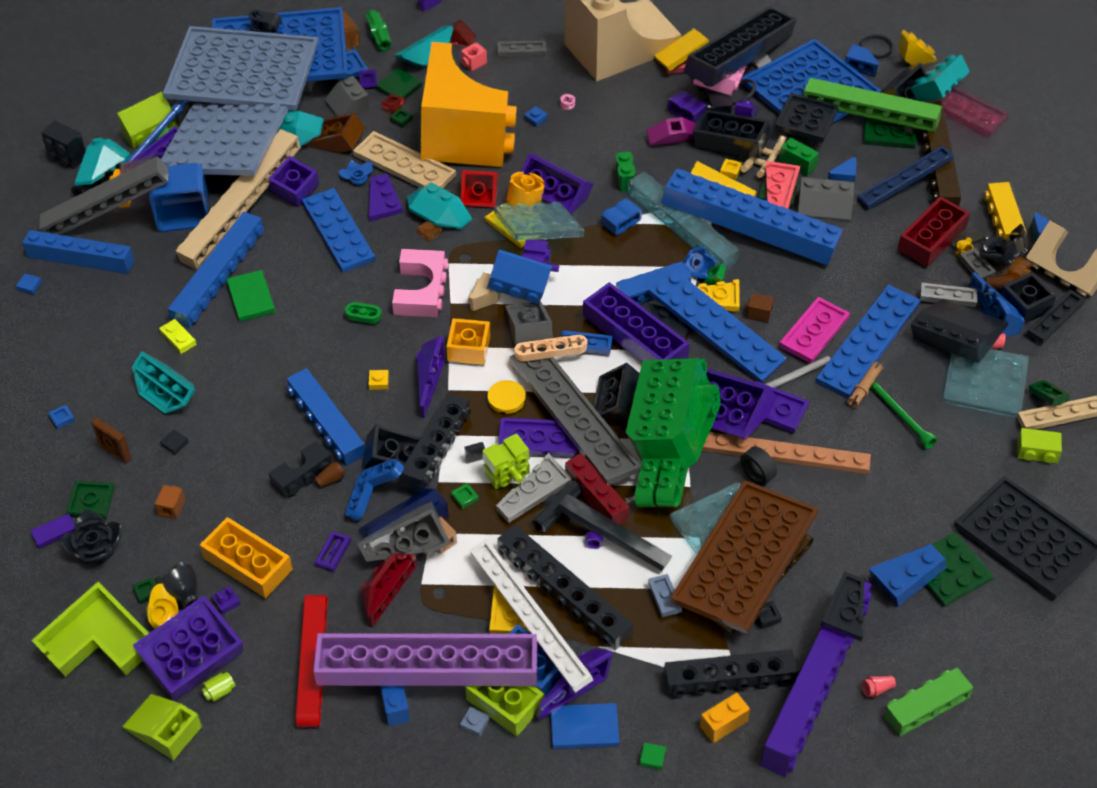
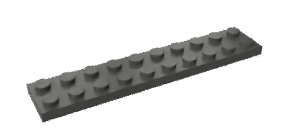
[509,347,641,485]

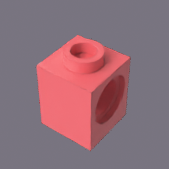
[461,42,487,71]

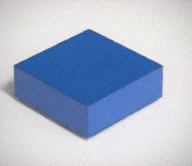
[16,274,42,294]
[48,405,75,430]

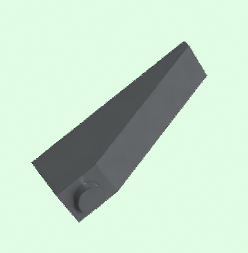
[357,501,450,562]

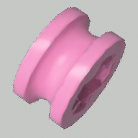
[560,94,575,110]

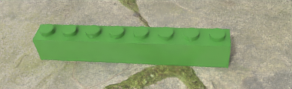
[804,78,942,132]

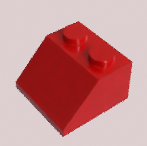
[461,170,499,207]

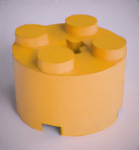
[506,172,544,211]

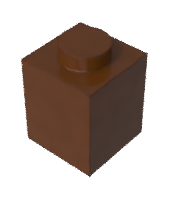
[745,293,774,323]

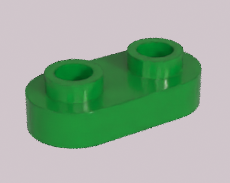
[345,302,382,324]

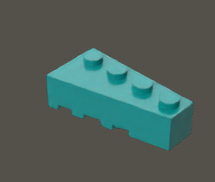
[911,54,970,102]

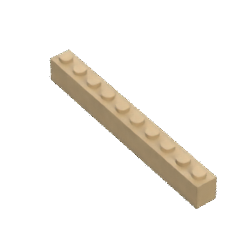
[176,129,301,270]

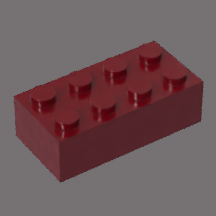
[897,196,970,267]

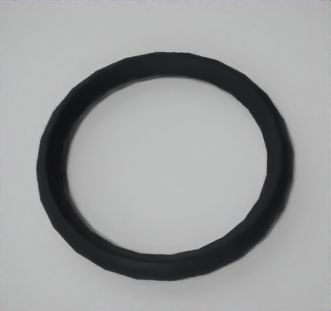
[860,34,894,58]
[731,79,756,105]

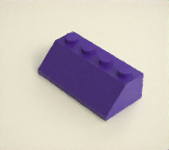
[521,153,594,214]

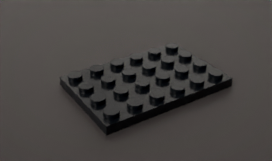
[954,475,1097,600]

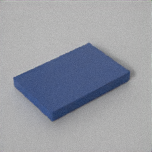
[551,703,619,749]

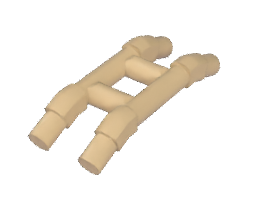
[741,136,786,178]

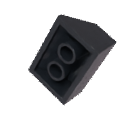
[879,63,926,101]
[593,362,640,426]

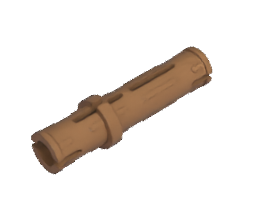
[847,362,883,408]

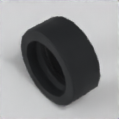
[740,446,777,485]

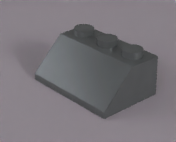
[798,177,854,222]

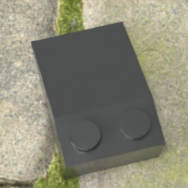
[505,302,553,345]

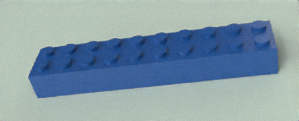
[661,169,843,265]

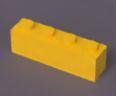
[984,182,1027,239]

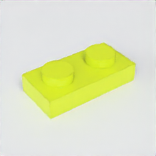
[159,319,197,354]

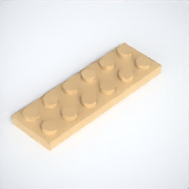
[353,131,456,188]

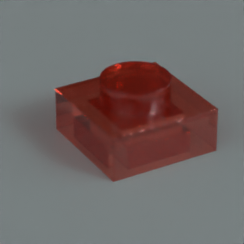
[381,94,405,112]

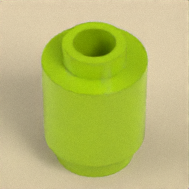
[201,672,236,702]

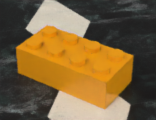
[200,517,293,599]

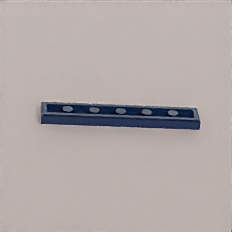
[857,145,954,210]

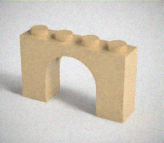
[1026,221,1097,296]

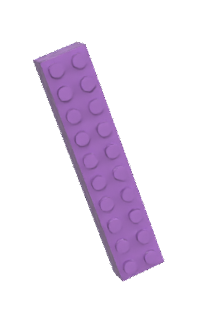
[314,634,537,686]

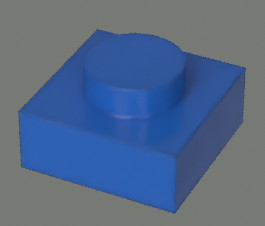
[524,106,548,127]

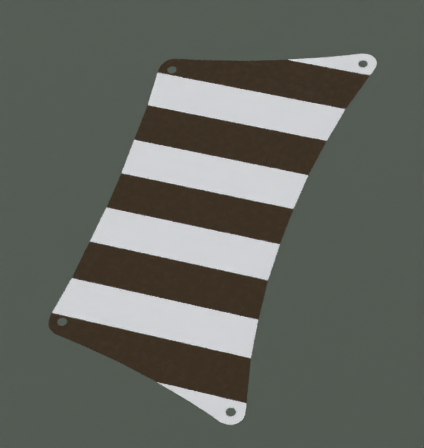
[420,208,733,678]

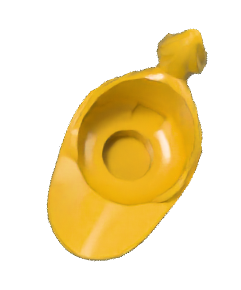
[146,584,178,629]

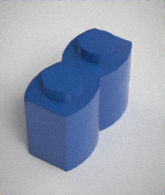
[601,199,642,235]

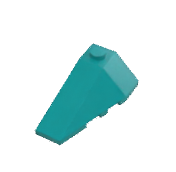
[75,138,130,186]

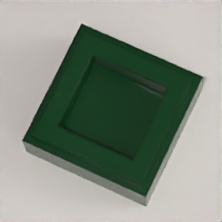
[389,108,413,128]
[133,577,155,604]

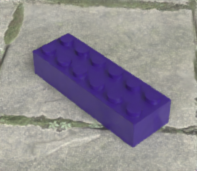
[583,282,690,362]

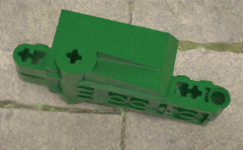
[626,358,720,507]

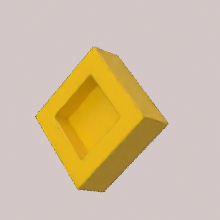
[720,159,742,179]
[369,370,389,390]

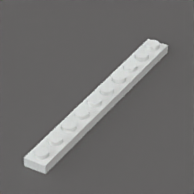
[470,538,593,692]

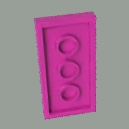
[779,297,850,363]

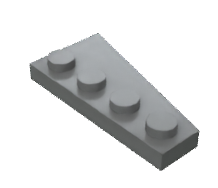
[496,453,573,523]

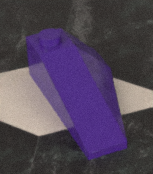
[416,336,446,418]
[537,649,613,720]

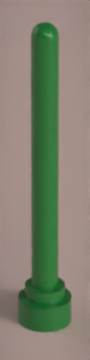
[871,382,938,449]

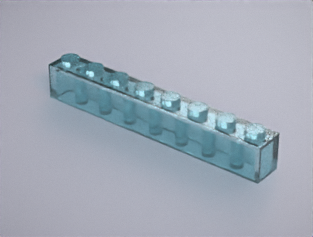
[628,171,739,269]

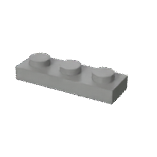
[920,283,977,307]

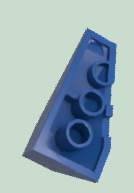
[969,272,1024,337]

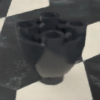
[155,561,198,608]

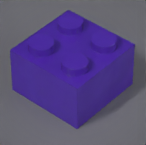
[268,156,319,207]

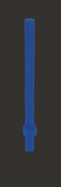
[120,100,189,170]

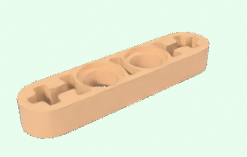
[515,335,587,361]

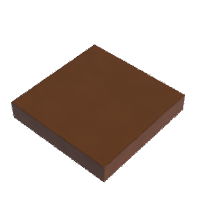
[91,417,132,463]

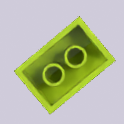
[117,92,178,149]
[465,686,544,737]

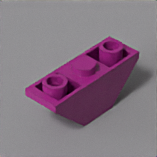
[646,117,696,146]

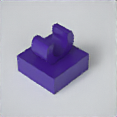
[359,69,377,88]
[211,586,241,615]

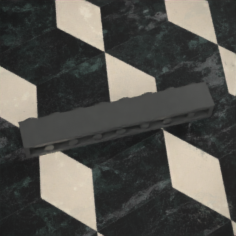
[39,156,168,235]

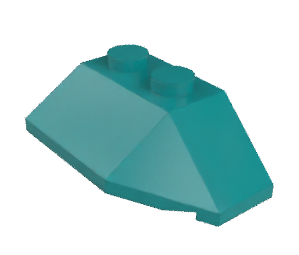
[394,25,453,67]
[276,110,324,147]
[407,182,472,230]
[132,351,196,414]

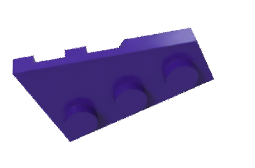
[369,173,403,222]

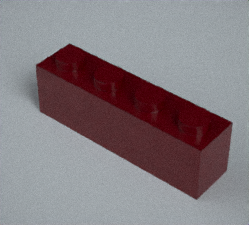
[565,453,629,525]

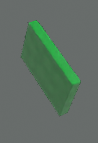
[227,270,275,322]

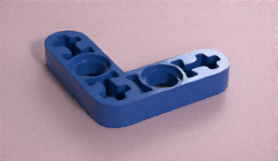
[345,459,404,521]

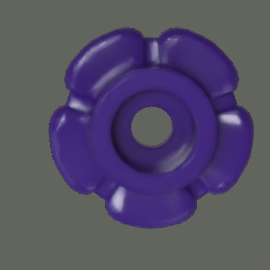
[585,531,605,549]

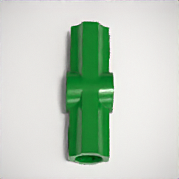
[365,10,392,51]

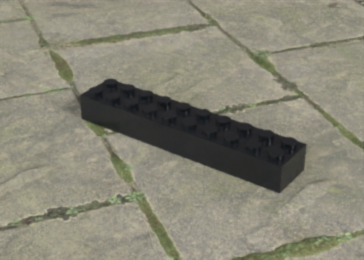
[683,6,797,87]

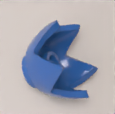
[684,246,717,279]

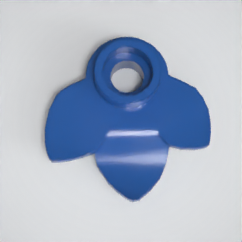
[339,161,373,185]

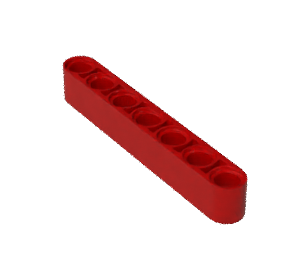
[296,595,328,727]

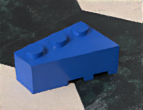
[869,544,946,607]

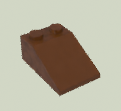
[304,112,365,153]

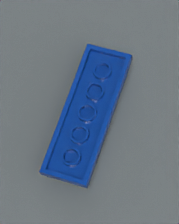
[302,188,376,273]

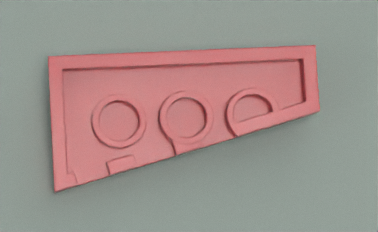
[766,161,800,209]

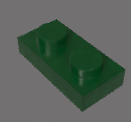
[1028,380,1069,406]

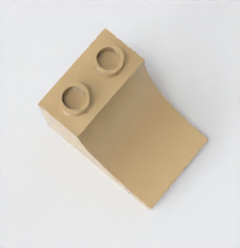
[564,0,681,81]

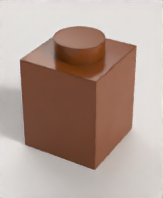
[155,485,186,520]

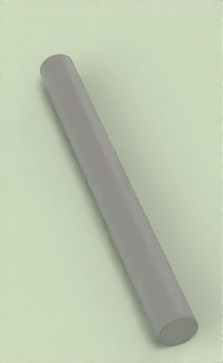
[765,356,830,388]

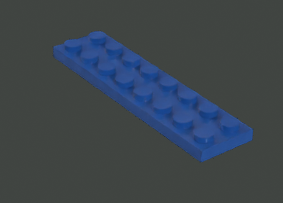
[649,269,786,383]
[815,284,921,399]

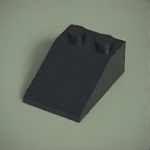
[363,424,421,469]

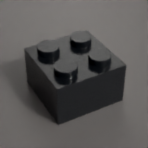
[41,120,86,169]
[1001,272,1056,323]

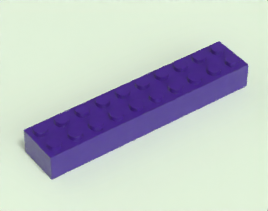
[761,581,873,777]

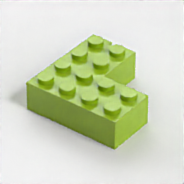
[32,582,149,677]

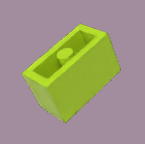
[1017,428,1062,463]

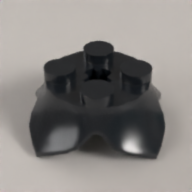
[979,223,1027,266]
[59,509,122,564]

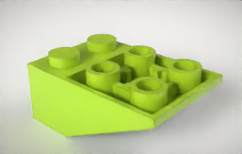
[122,694,202,761]

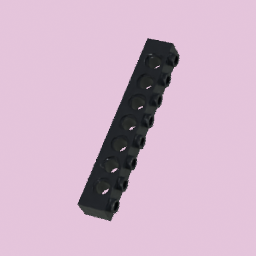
[497,524,634,651]

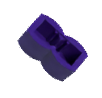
[667,90,706,123]

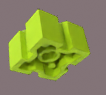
[482,433,530,490]

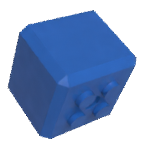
[149,163,210,232]

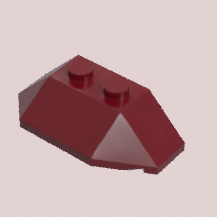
[361,553,417,628]

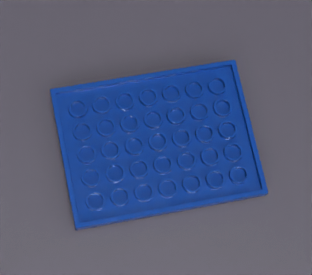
[212,7,348,82]

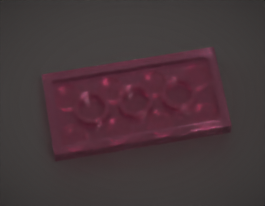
[935,87,1009,136]

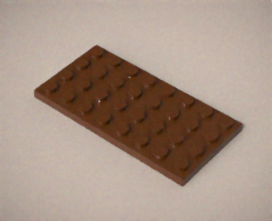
[670,480,819,634]

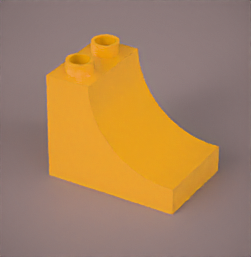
[421,42,517,167]

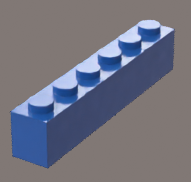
[22,230,135,274]
[286,368,365,466]

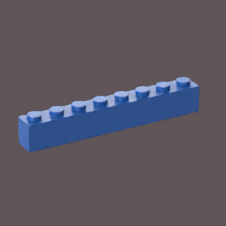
[168,212,264,328]

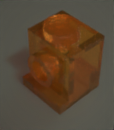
[1007,256,1031,281]

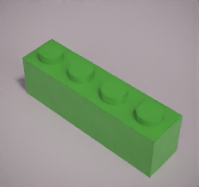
[884,668,974,737]

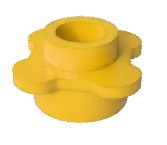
[956,238,974,256]

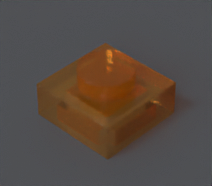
[417,221,442,242]

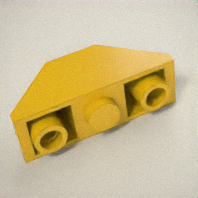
[898,30,937,65]

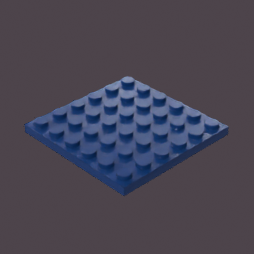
[741,39,881,122]

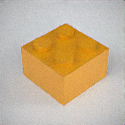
[447,318,490,365]

